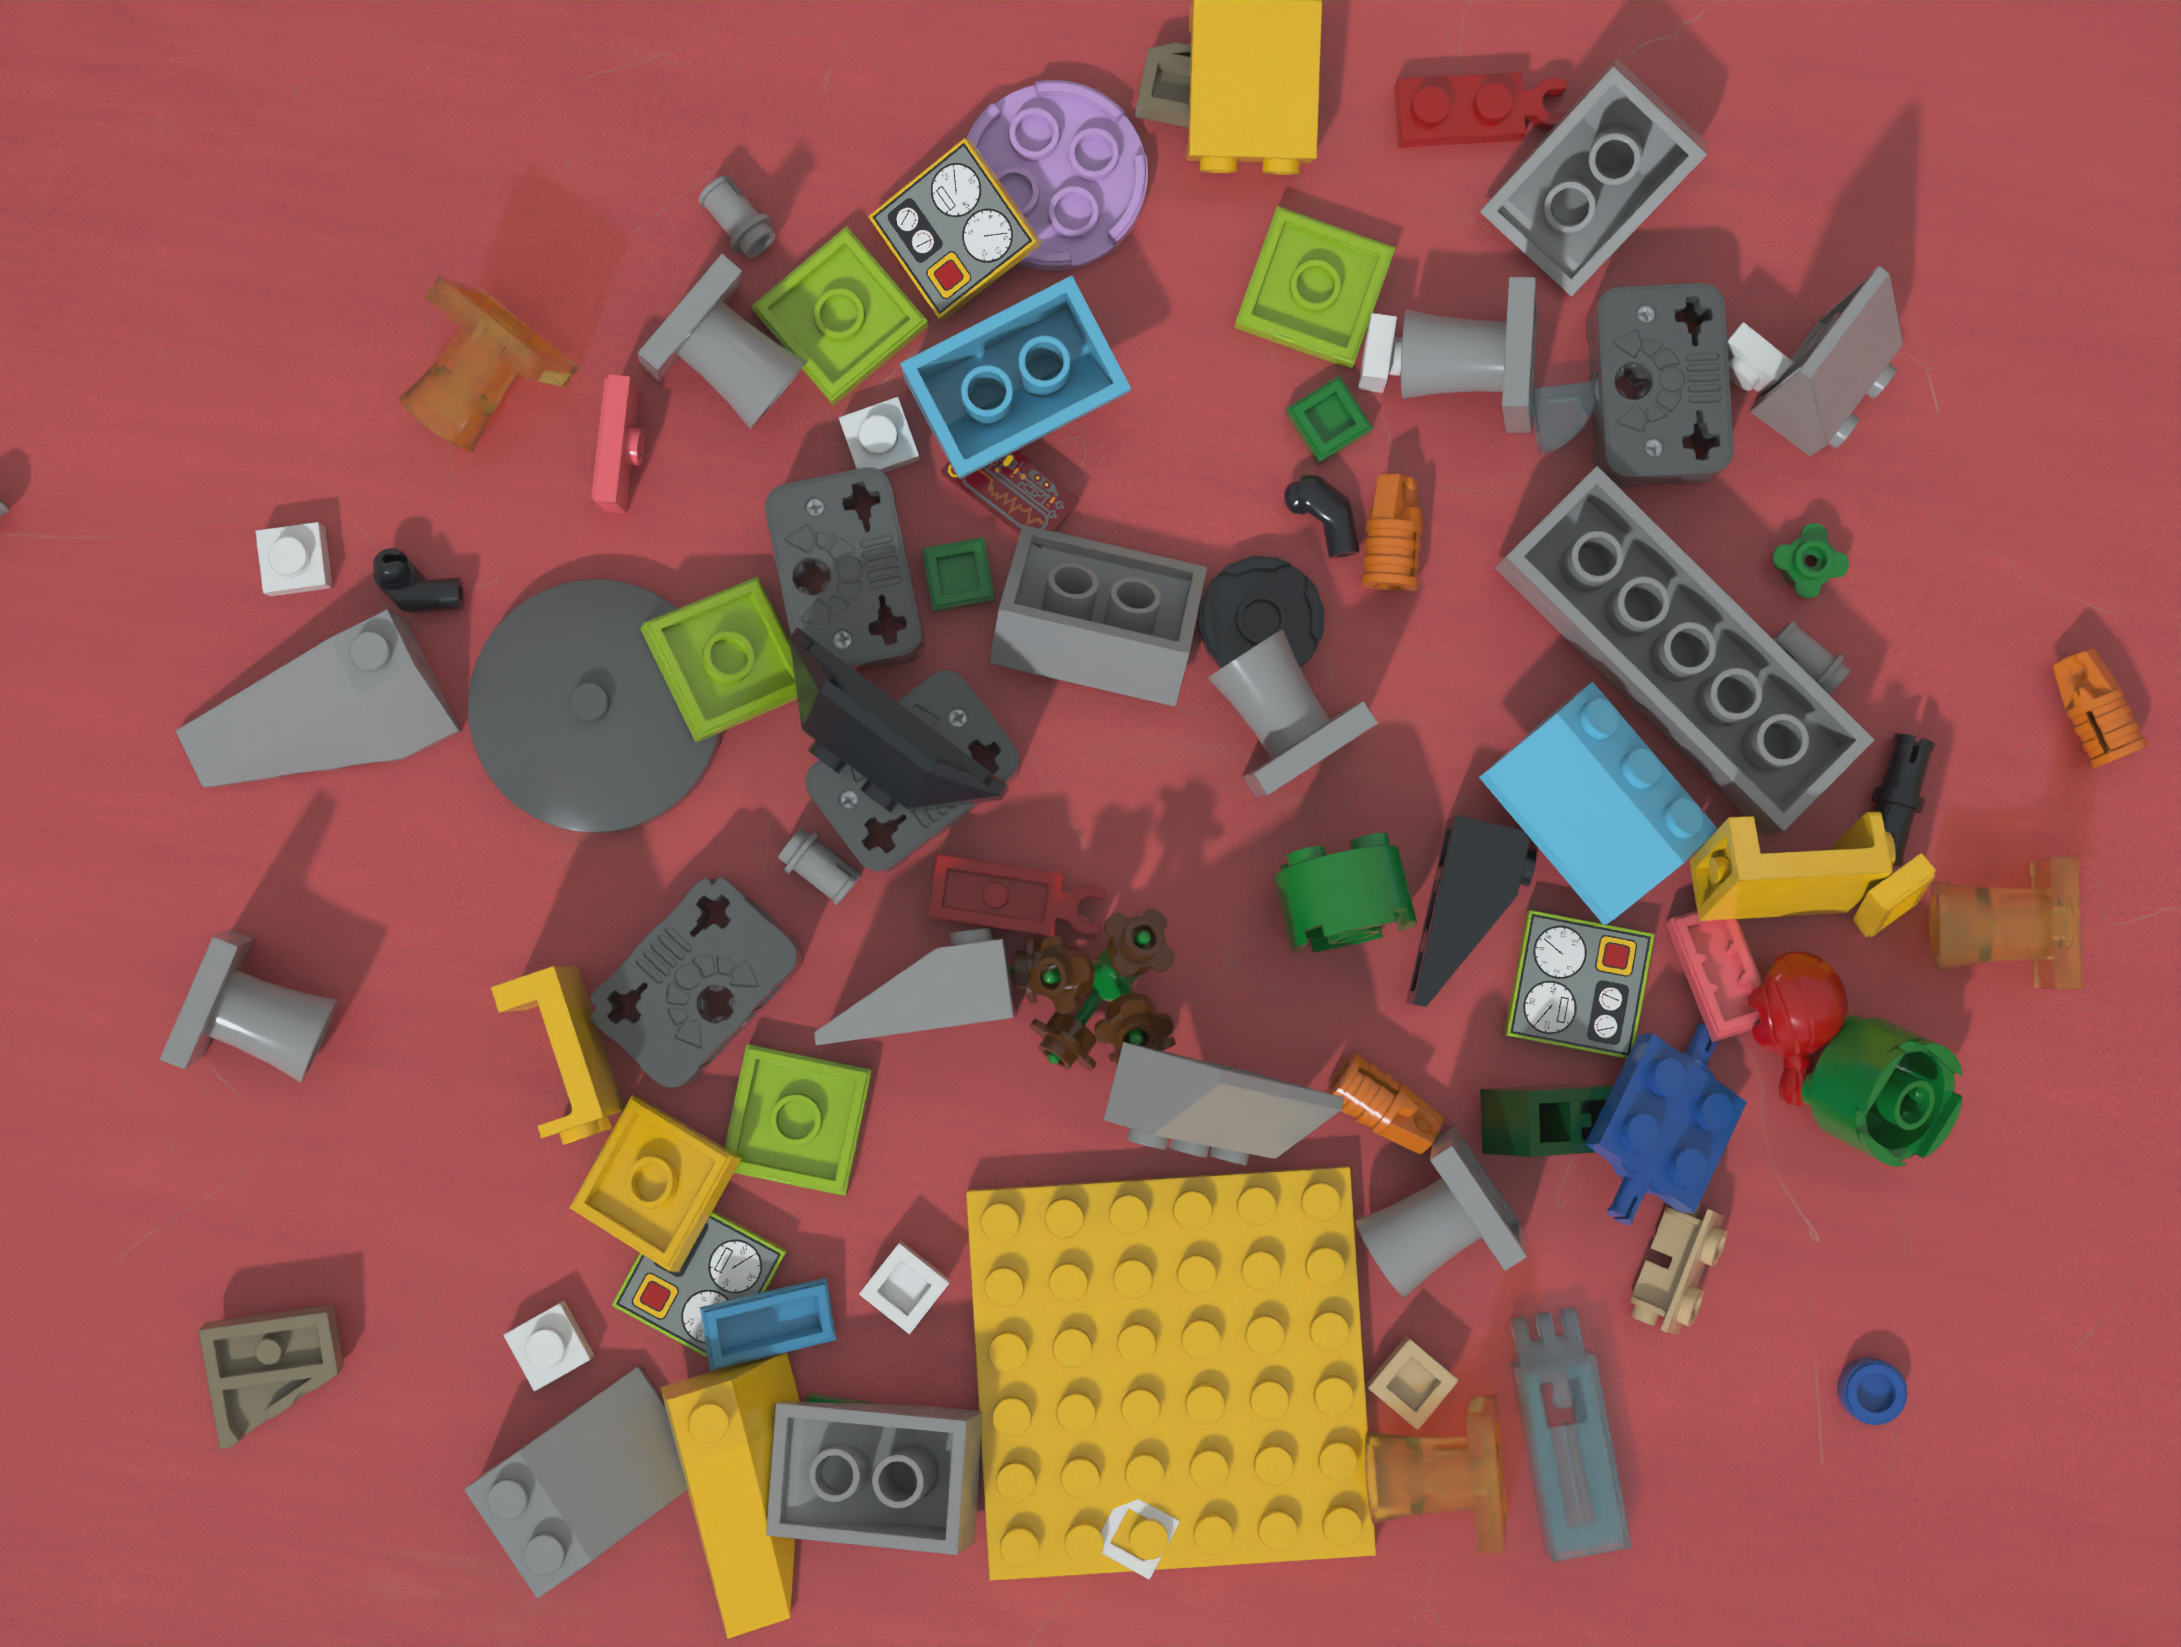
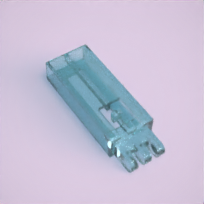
[1510,1307,1632,1562]

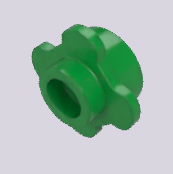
[1772,523,1849,599]

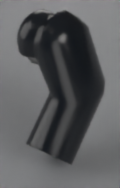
[1284,475,1360,558]
[373,548,464,613]

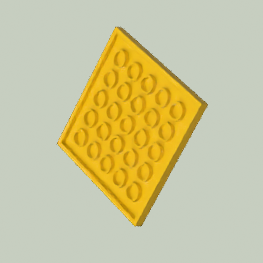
[966,1165,1376,1581]

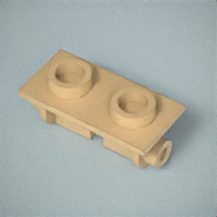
[1629,1205,1727,1335]

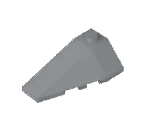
[176,609,461,788]

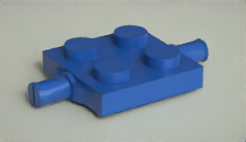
[1585,1023,1747,1225]

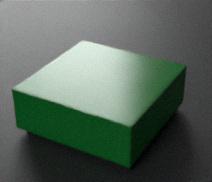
[1285,375,1373,465]
[922,537,995,613]

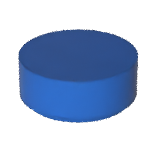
[1837,1357,1907,1425]

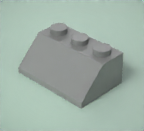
[989,525,1207,707]
[1104,1042,1345,1165]

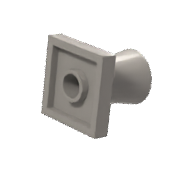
[637,254,808,430]
[1401,277,1538,434]
[1208,629,1378,798]
[159,929,338,1083]
[1356,1124,1527,1297]

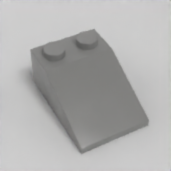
[1480,57,1708,297]
[1750,266,1903,457]
[814,928,1016,1045]
[464,1365,687,1599]
[766,1401,982,1555]

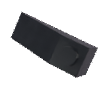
[1406,815,1537,1007]

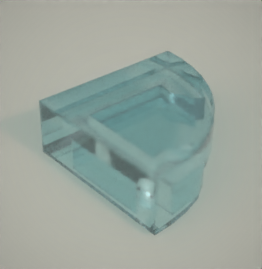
[1532,381,1596,455]

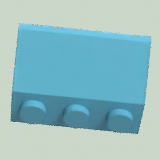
[900,275,1131,479]
[1479,681,1718,926]

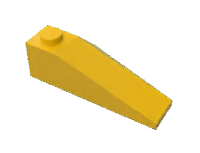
[660,1352,800,1639]

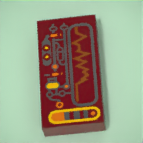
[941,450,1079,549]

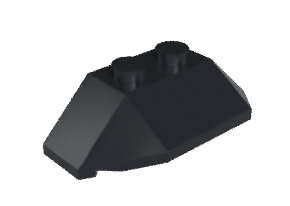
[789,627,1009,813]

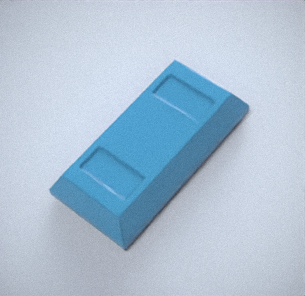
[700,1277,836,1370]

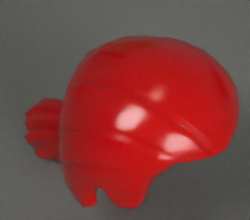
[1748,951,1848,1107]

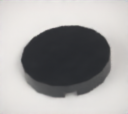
[1198,556,1324,669]

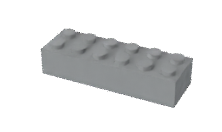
[1495,466,1875,835]

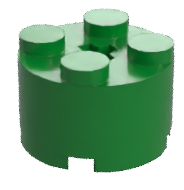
[1273,833,1417,954]
[1801,1015,1963,1167]

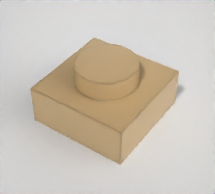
[1365,1335,1459,1430]

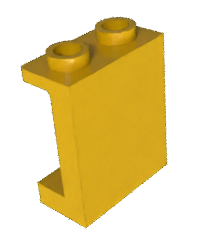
[1186,0,1322,175]
[1689,812,1896,921]
[491,966,625,1145]

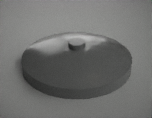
[468,579,723,834]

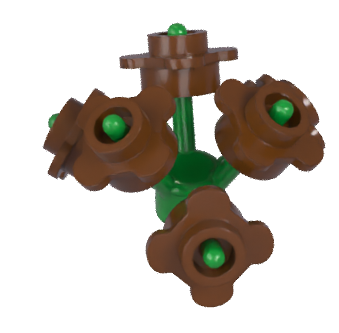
[1010,909,1176,1070]

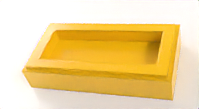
[1852,853,1936,938]

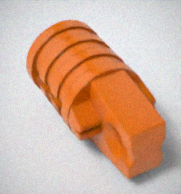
[1361,473,1423,591]
[2052,648,2148,769]
[1326,1052,1444,1155]

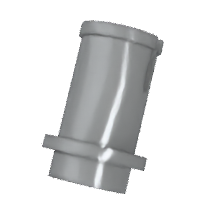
[698,175,776,258]
[1773,619,1850,695]
[778,828,863,906]

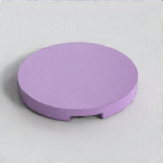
[967,80,1148,271]

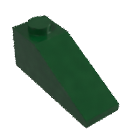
[1480,1084,1614,1157]

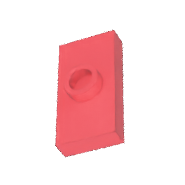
[591,374,645,513]
[1666,910,1762,1042]

